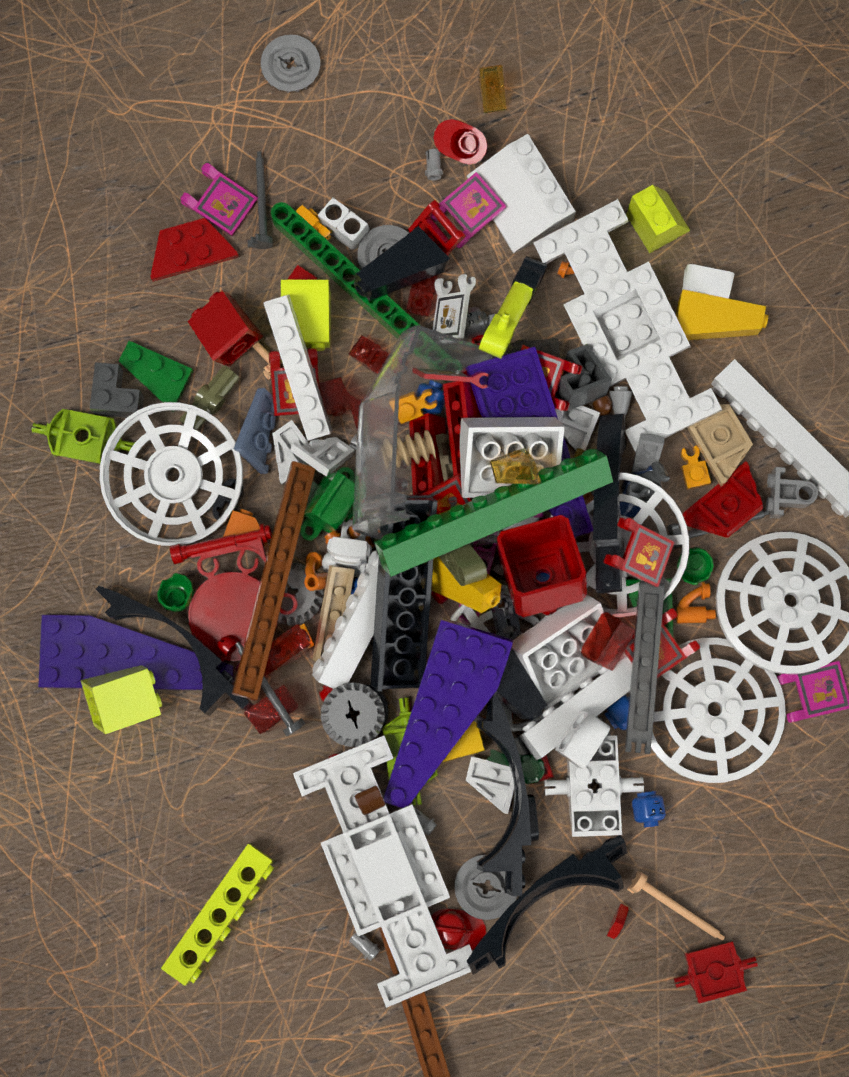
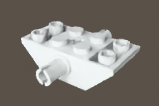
[544,736,644,837]

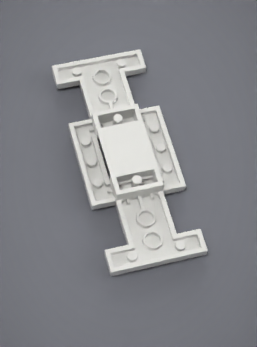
[533,199,722,452]
[293,736,472,1008]

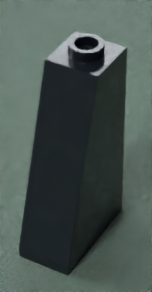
[354,226,450,301]
[492,630,548,720]

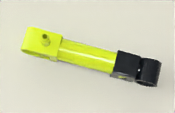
[479,256,548,359]

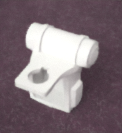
[322,520,372,577]

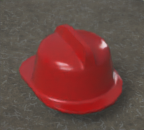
[433,119,487,165]
[431,909,486,950]

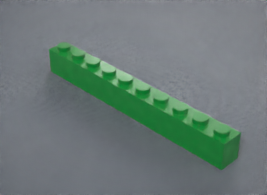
[374,449,613,577]

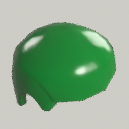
[677,547,714,585]
[157,573,194,612]

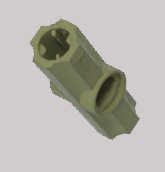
[179,365,240,431]

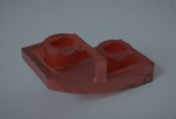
[406,275,438,317]
[348,335,403,383]

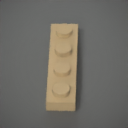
[312,565,355,661]

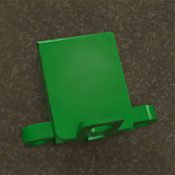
[299,467,362,540]

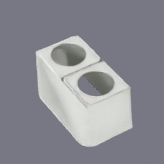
[318,197,370,249]
[682,264,735,299]
[555,711,610,769]

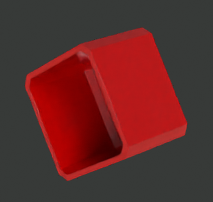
[497,515,587,617]

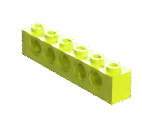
[161,843,274,986]

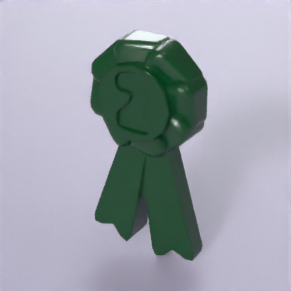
[486,745,545,784]

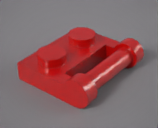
[408,200,466,256]

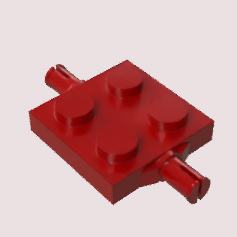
[673,941,758,1004]

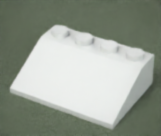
[467,134,576,254]
[460,417,564,498]
[512,595,620,711]

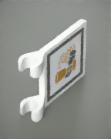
[432,274,476,342]

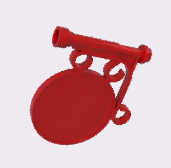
[170,523,298,661]

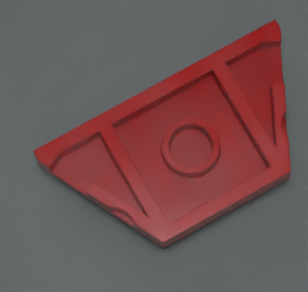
[150,218,239,282]
[682,461,763,538]

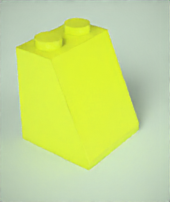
[626,185,690,253]
[281,280,331,351]
[81,665,162,734]

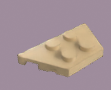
[687,404,753,486]

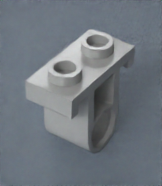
[766,467,818,519]

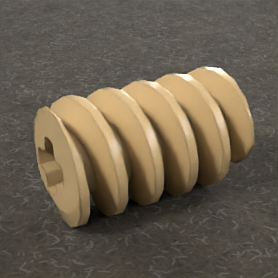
[383,430,436,470]

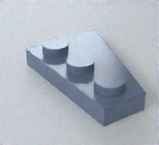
[233,388,276,474]

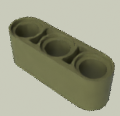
[439,544,487,586]

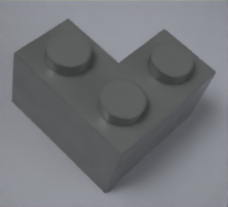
[555,344,612,411]
[89,362,144,418]

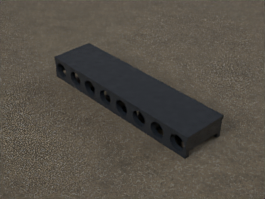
[370,495,438,691]

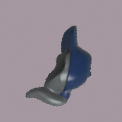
[619,461,670,517]

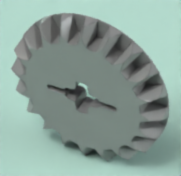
[261,35,321,93]
[357,225,409,269]
[278,563,323,625]
[321,683,385,747]
[454,855,517,920]

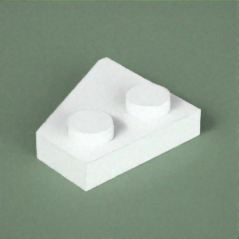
[555,396,600,455]
[272,420,311,486]
[290,437,355,477]
[465,756,514,814]

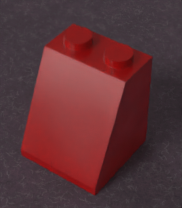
[187,290,263,367]

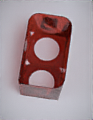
[581,612,636,671]
[243,684,299,735]

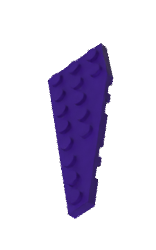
[466,347,593,537]
[38,615,234,690]
[383,618,513,808]

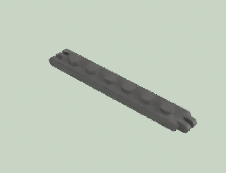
[625,581,665,754]

